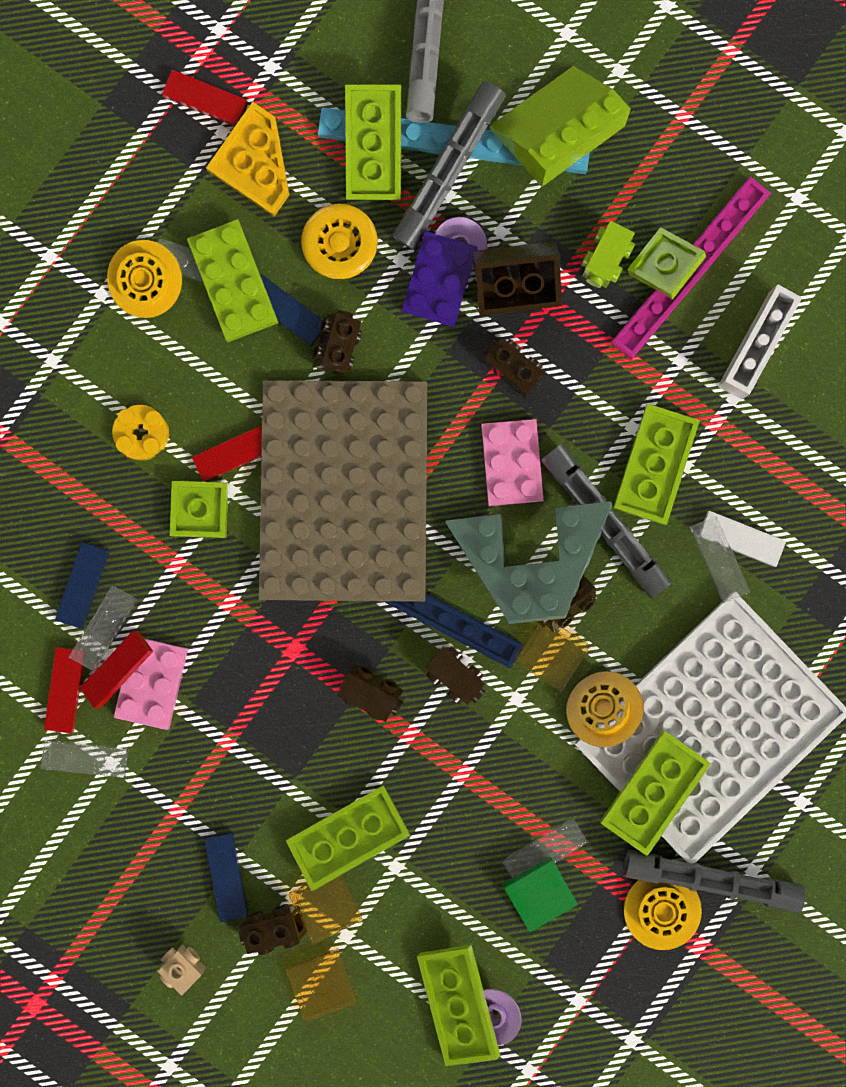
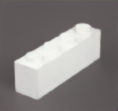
[718,285,802,400]

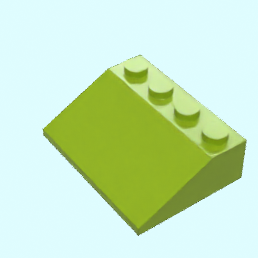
[490,66,631,187]

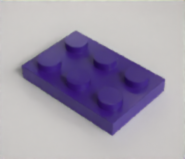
[402,231,478,327]

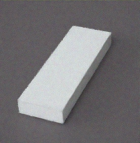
[698,511,786,567]

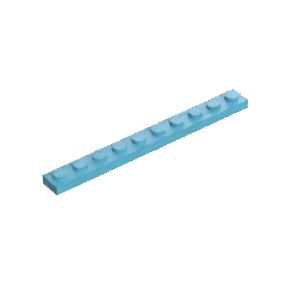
[318,107,590,174]

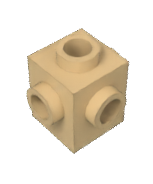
[158,944,206,996]

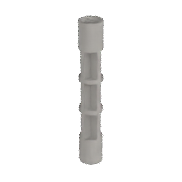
[406,0,444,123]

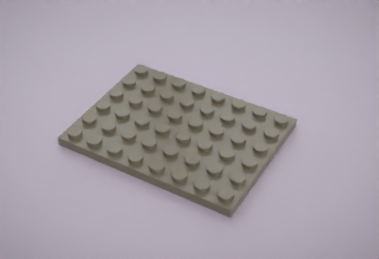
[259,381,427,602]

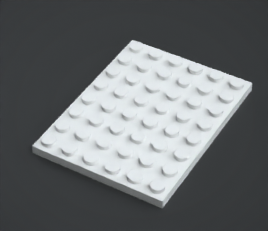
[574,592,846,864]

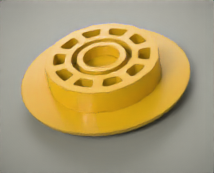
[301,204,378,279]
[107,240,182,318]
[566,672,643,747]
[624,880,702,950]

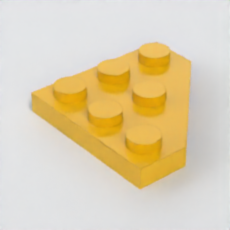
[206,102,290,217]

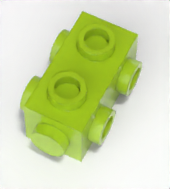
[581,220,635,288]

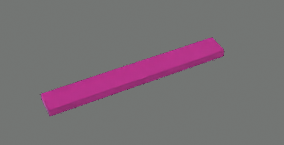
[611,176,771,360]

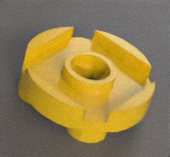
[112,405,169,460]

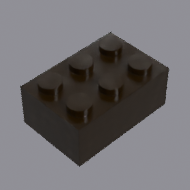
[472,241,562,316]

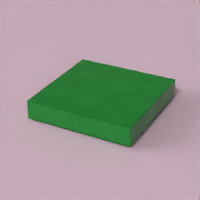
[502,856,578,932]

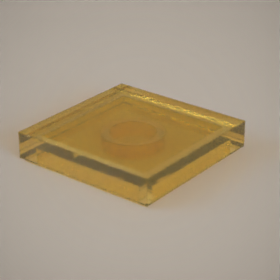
[515,623,591,692]
[288,875,363,945]
[286,948,358,1023]

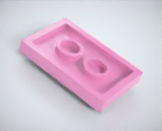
[481,419,544,506]
[114,638,188,730]

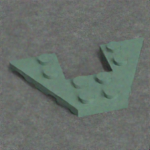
[446,501,612,624]

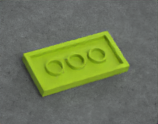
[345,85,401,200]
[187,219,279,342]
[613,403,700,525]
[599,730,711,856]
[286,786,411,891]
[417,945,500,1066]

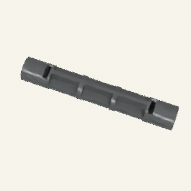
[392,81,506,251]
[541,444,672,598]
[623,849,806,913]

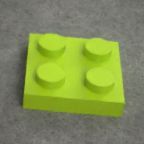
[627,227,706,299]
[170,481,229,538]

